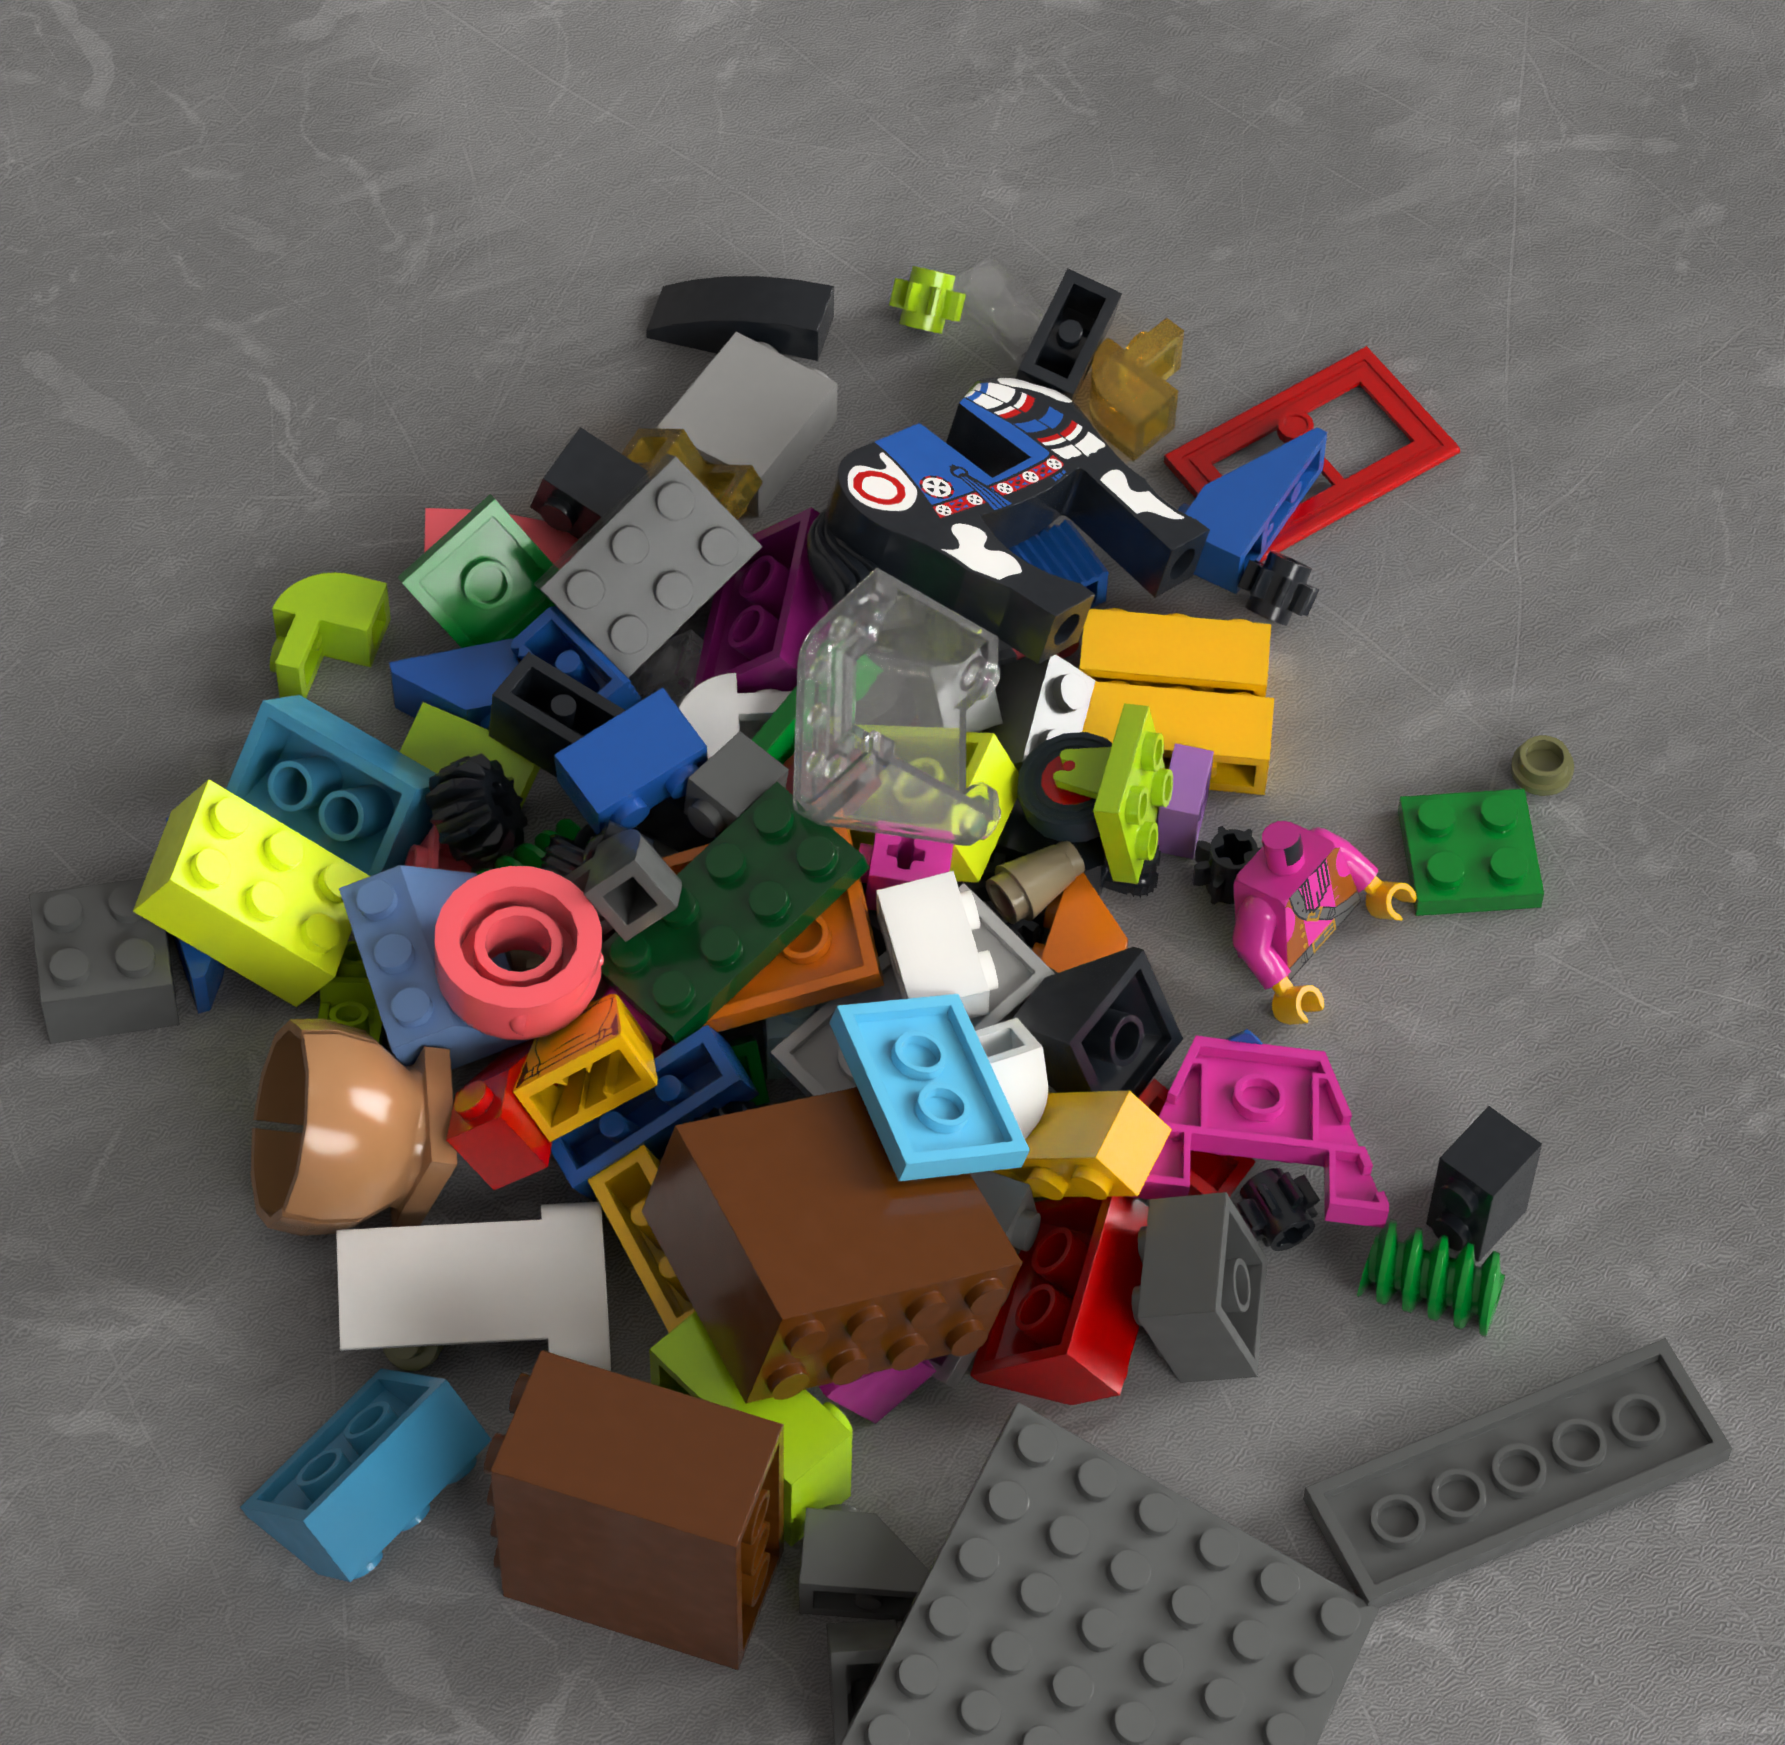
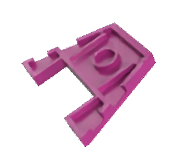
[1126,1036,1389,1228]

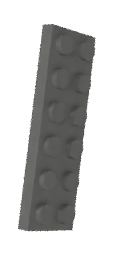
[1303,1338,1732,1608]

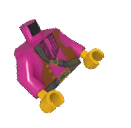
[1232,821,1417,1025]

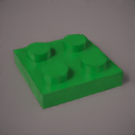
[398,494,555,648]
[1398,788,1544,916]

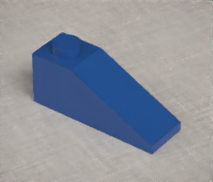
[1178,427,1328,594]

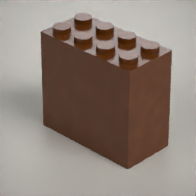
[642,1087,1022,1404]
[484,1350,784,1670]

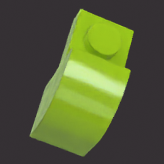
[270,572,391,698]

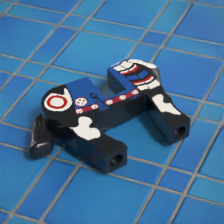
[807,377,1210,664]

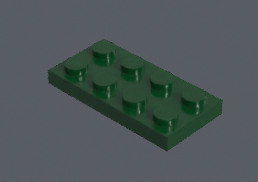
[601,782,870,1045]

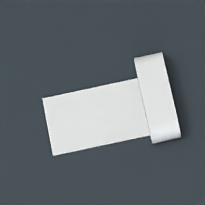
[336,1201,611,1371]

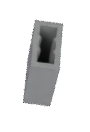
[656,332,838,517]

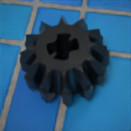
[425,753,528,867]

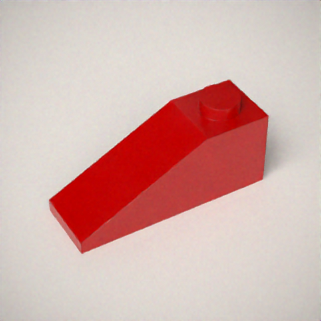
[446,1038,558,1190]

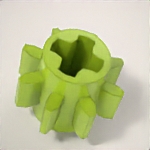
[889,266,966,334]

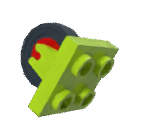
[1017,703,1173,884]

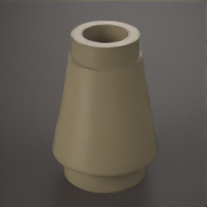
[986,841,1085,924]

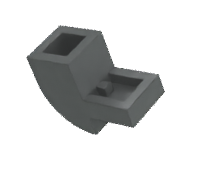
[564,829,682,942]

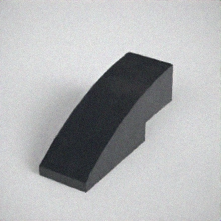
[646,276,834,361]

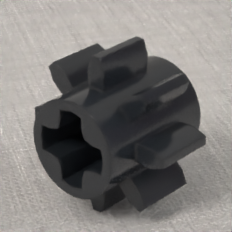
[1238,550,1319,626]
[1192,826,1262,905]
[1237,1168,1320,1251]

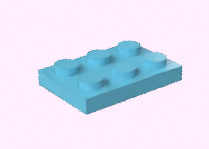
[830,994,1030,1181]

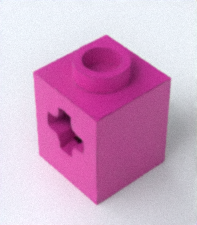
[859,820,955,911]

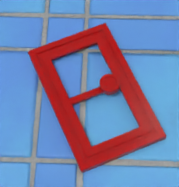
[1164,346,1460,562]

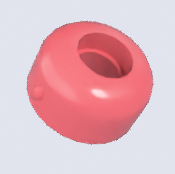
[434,866,604,1040]

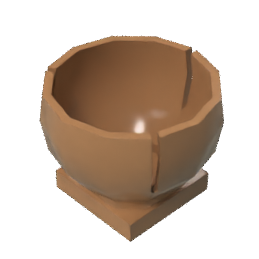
[251,1018,458,1236]

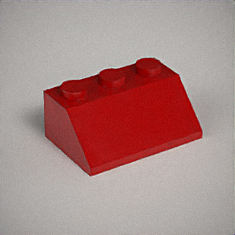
[970,1196,1149,1406]

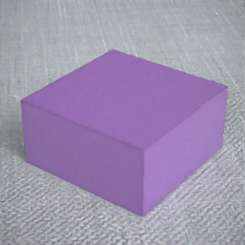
[1157,743,1214,859]

